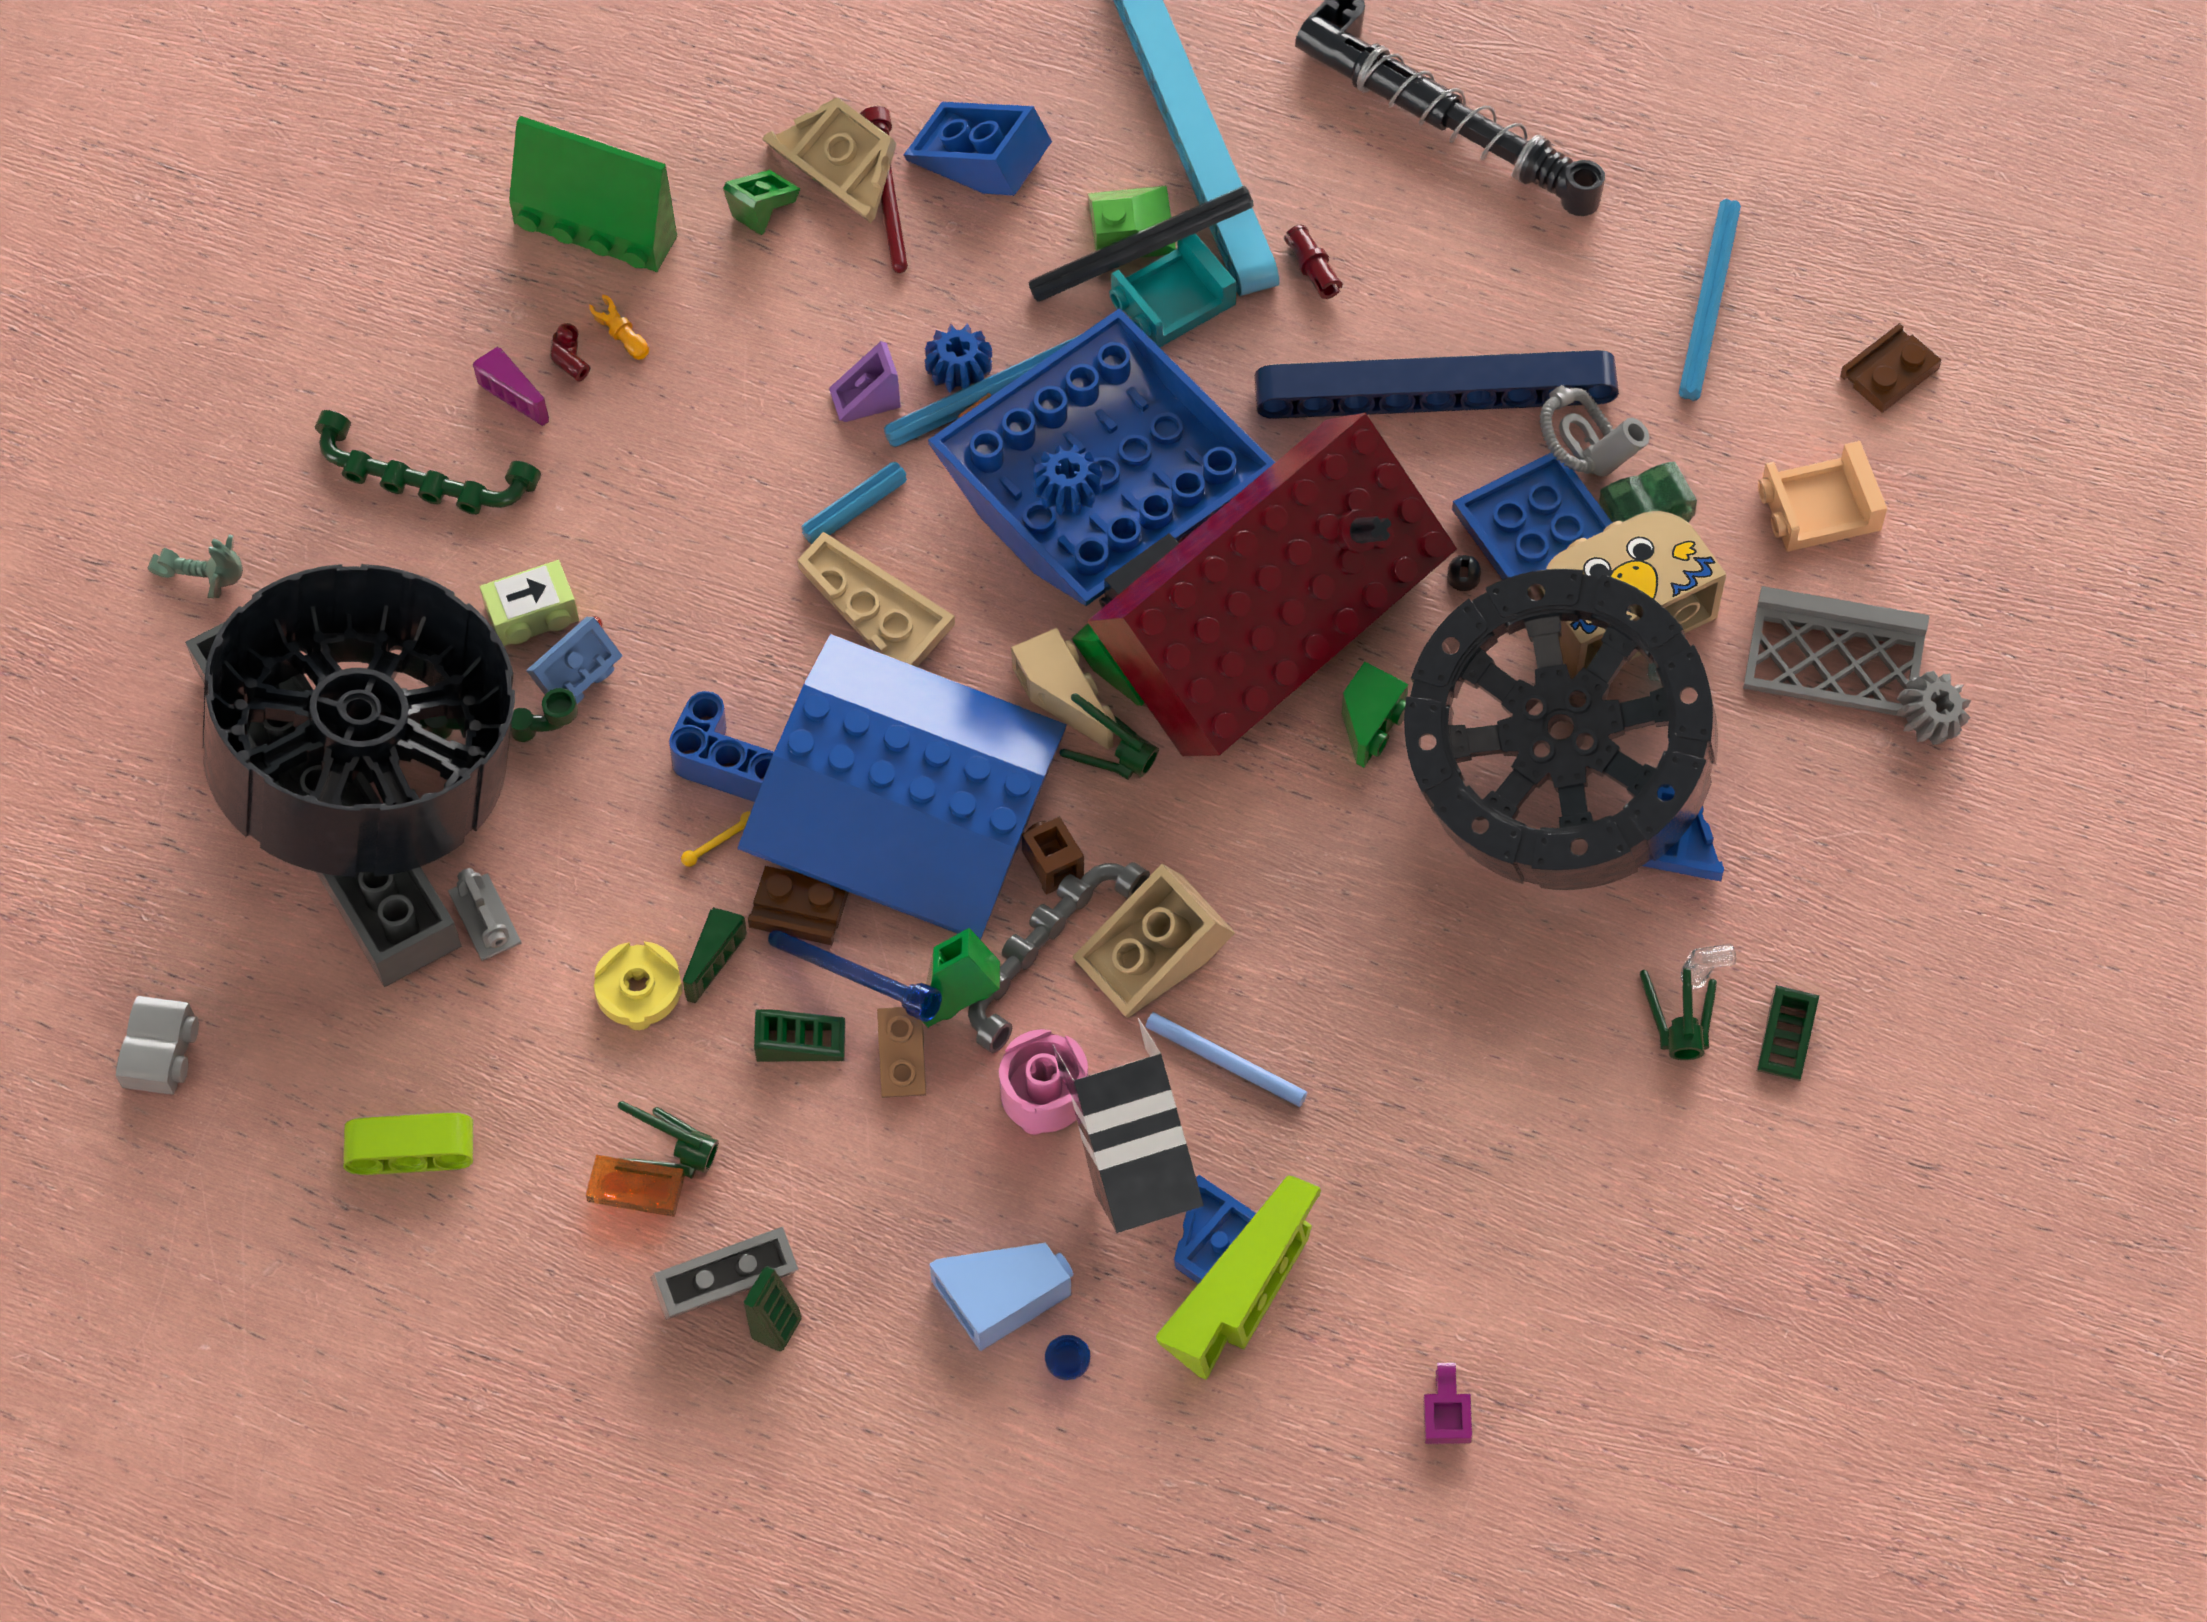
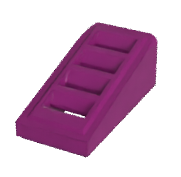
[473,346,549,426]

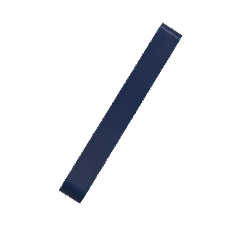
[1254,350,1619,419]

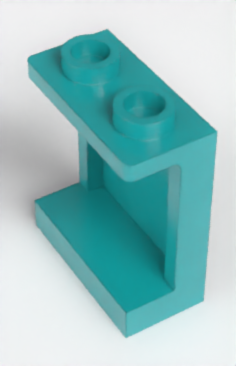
[1109,233,1236,348]

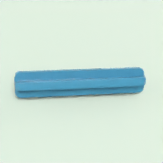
[801,462,907,544]

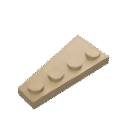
[798,532,955,667]

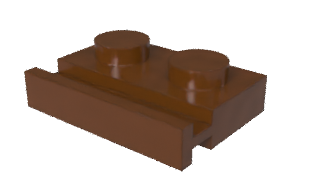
[1840,323,1942,413]
[748,866,849,946]

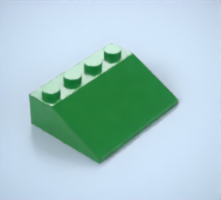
[509,116,677,272]

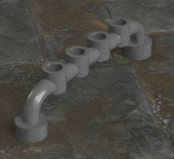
[968,862,1150,1053]

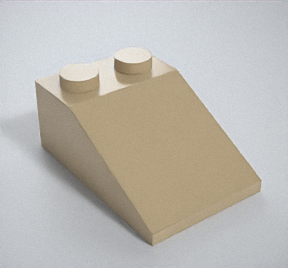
[1072,864,1235,1018]

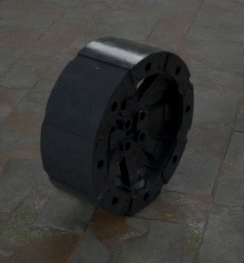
[202,564,515,877]
[1404,569,1718,890]

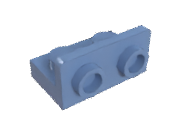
[526,616,623,704]

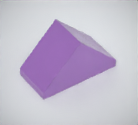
[829,341,901,422]

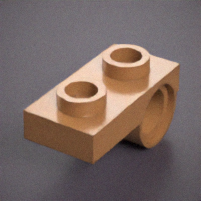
[877,1006,926,1098]

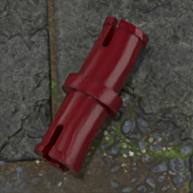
[1284,225,1343,299]

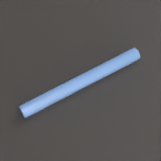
[1145,1012,1308,1107]

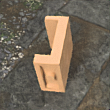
[1758,441,1887,552]

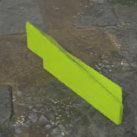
[1156,1176,1321,1380]

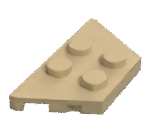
[762,97,897,223]

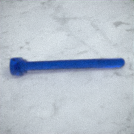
[768,930,942,1022]

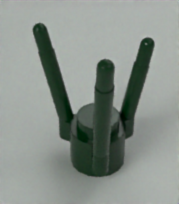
[1059,693,1159,780]
[1640,968,1717,1060]
[616,1101,719,1179]

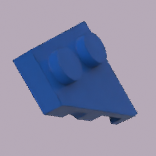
[1642,787,1724,882]
[1174,1175,1256,1284]

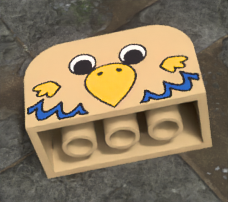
[1546,511,1726,679]

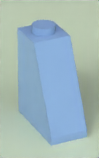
[929,1243,1074,1351]

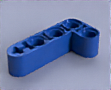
[669,691,774,802]

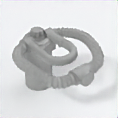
[1539,385,1650,477]

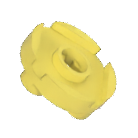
[594,942,683,1030]

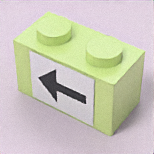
[480,560,579,646]

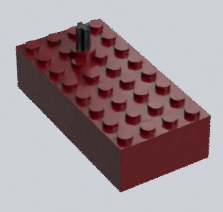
[1087,413,1457,756]

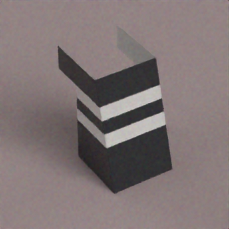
[1052,1018,1204,1233]

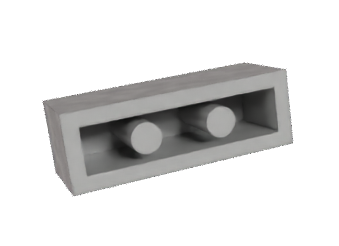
[650,1227,798,1320]

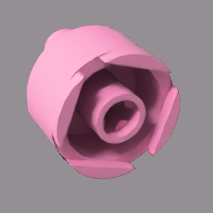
[999,1029,1088,1135]

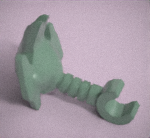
[147,535,243,599]

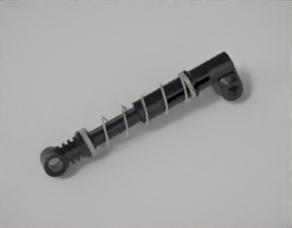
[1295,0,1605,216]

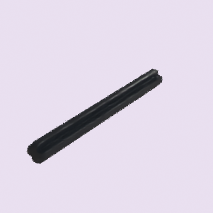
[1029,186,1254,302]

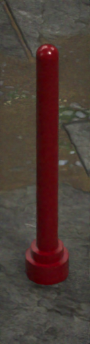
[860,106,908,273]

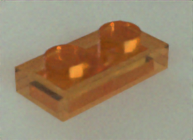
[586,1155,685,1217]

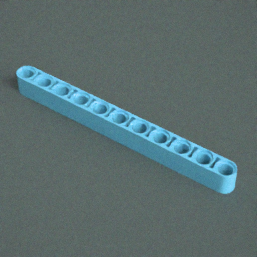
[1113,0,1280,296]

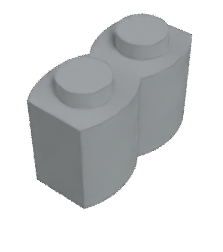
[116,996,199,1095]

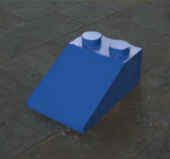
[904,102,1052,196]

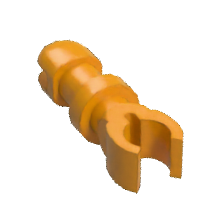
[589,294,649,360]

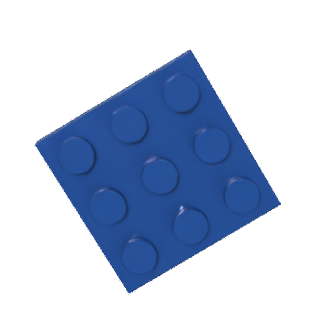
[1452,453,1613,580]

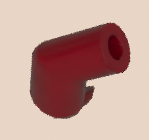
[550,323,590,382]

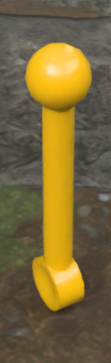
[681,811,751,867]

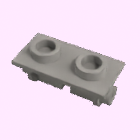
[448,868,522,961]

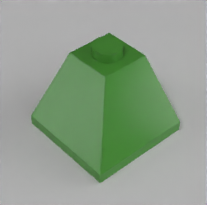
[1088,186,1176,258]

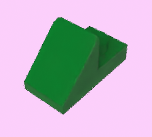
[723,170,800,235]

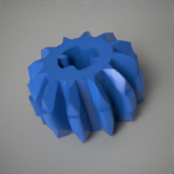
[924,323,993,393]
[1033,444,1103,516]

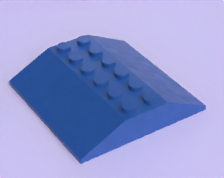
[928,308,1275,606]
[738,634,1067,940]

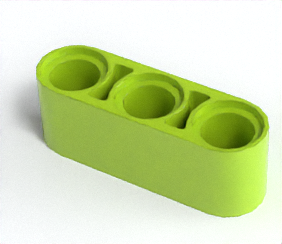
[343,1113,473,1175]

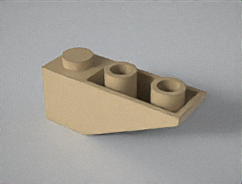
[1011,628,1116,749]

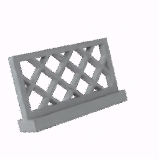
[1743,586,1930,715]

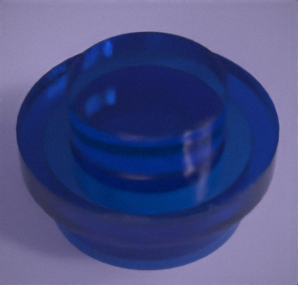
[1045,1335,1091,1380]

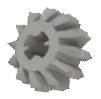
[1896,671,1972,745]

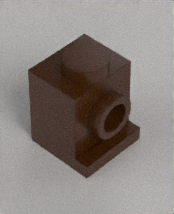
[1022,816,1084,895]

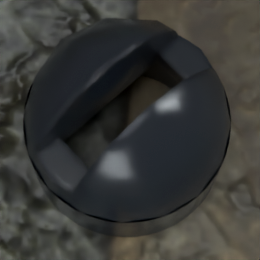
[1447,555,1481,591]

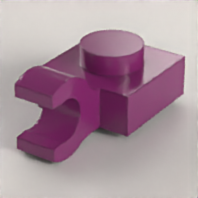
[1423,1363,1472,1444]

